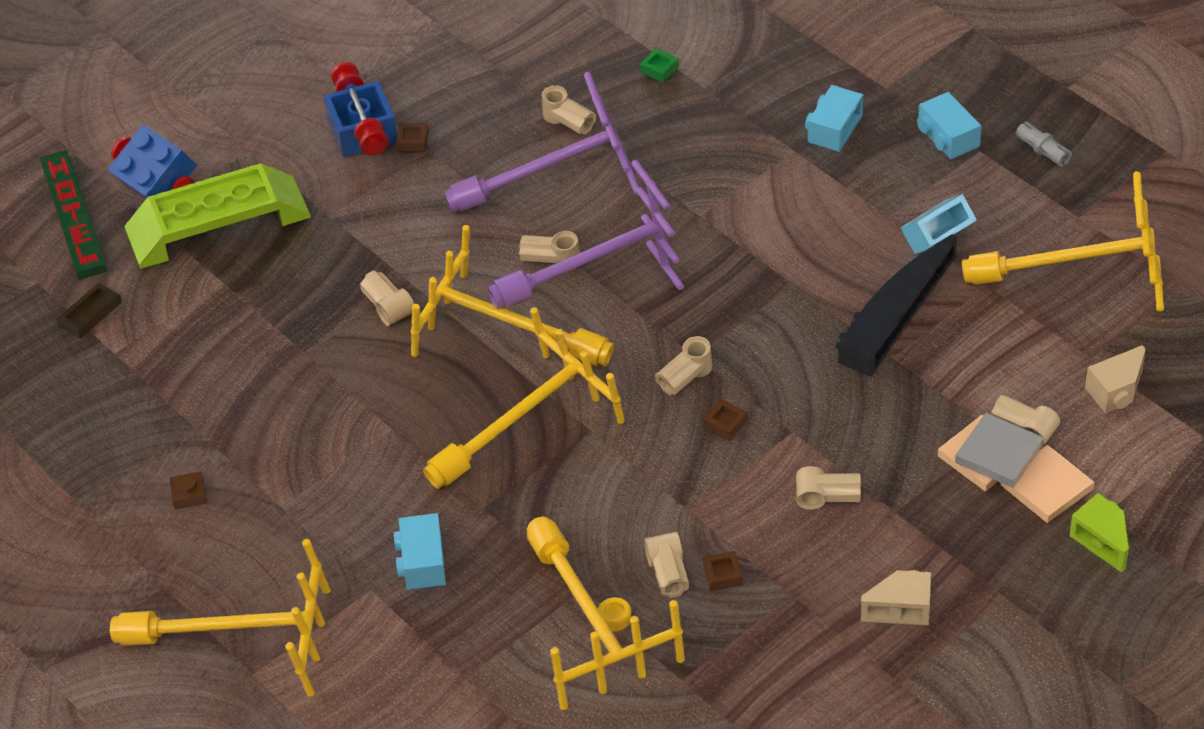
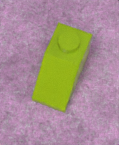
[1069,493,1129,573]

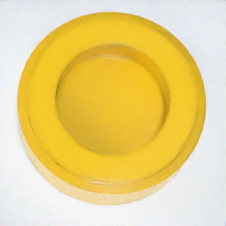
[598,597,632,632]

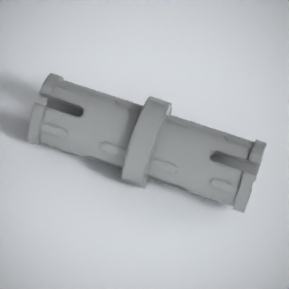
[1016,121,1072,167]

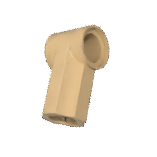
[542,85,596,135]
[519,231,580,270]
[360,270,414,326]
[655,336,713,396]
[991,395,1061,447]
[796,466,861,510]
[644,532,689,598]

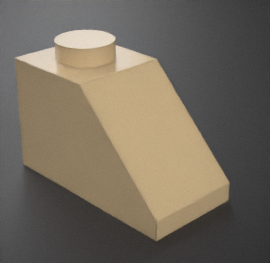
[1085,345,1146,414]
[861,570,931,625]

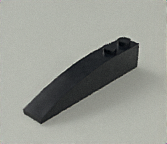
[836,234,957,376]

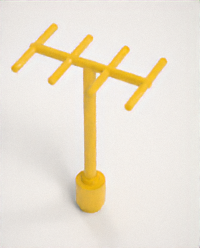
[962,171,1164,312]
[410,225,614,367]
[423,307,625,489]
[527,517,685,710]
[110,539,331,697]

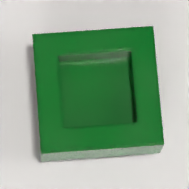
[640,48,679,82]

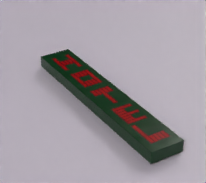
[39,150,107,280]

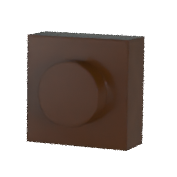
[396,123,429,152]
[703,399,748,441]
[170,471,207,509]
[703,551,743,591]

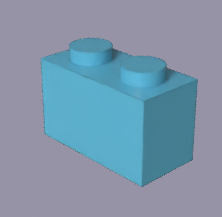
[805,85,863,152]
[917,92,981,159]
[900,194,977,254]
[394,513,446,590]

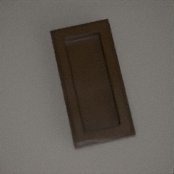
[57,283,122,339]

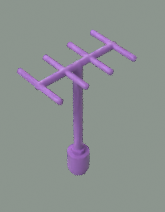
[445,72,639,213]
[487,160,684,309]

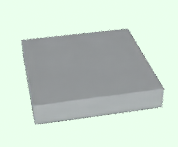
[955,413,1044,488]

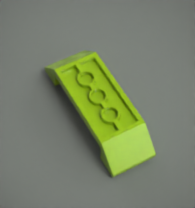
[125,163,311,269]

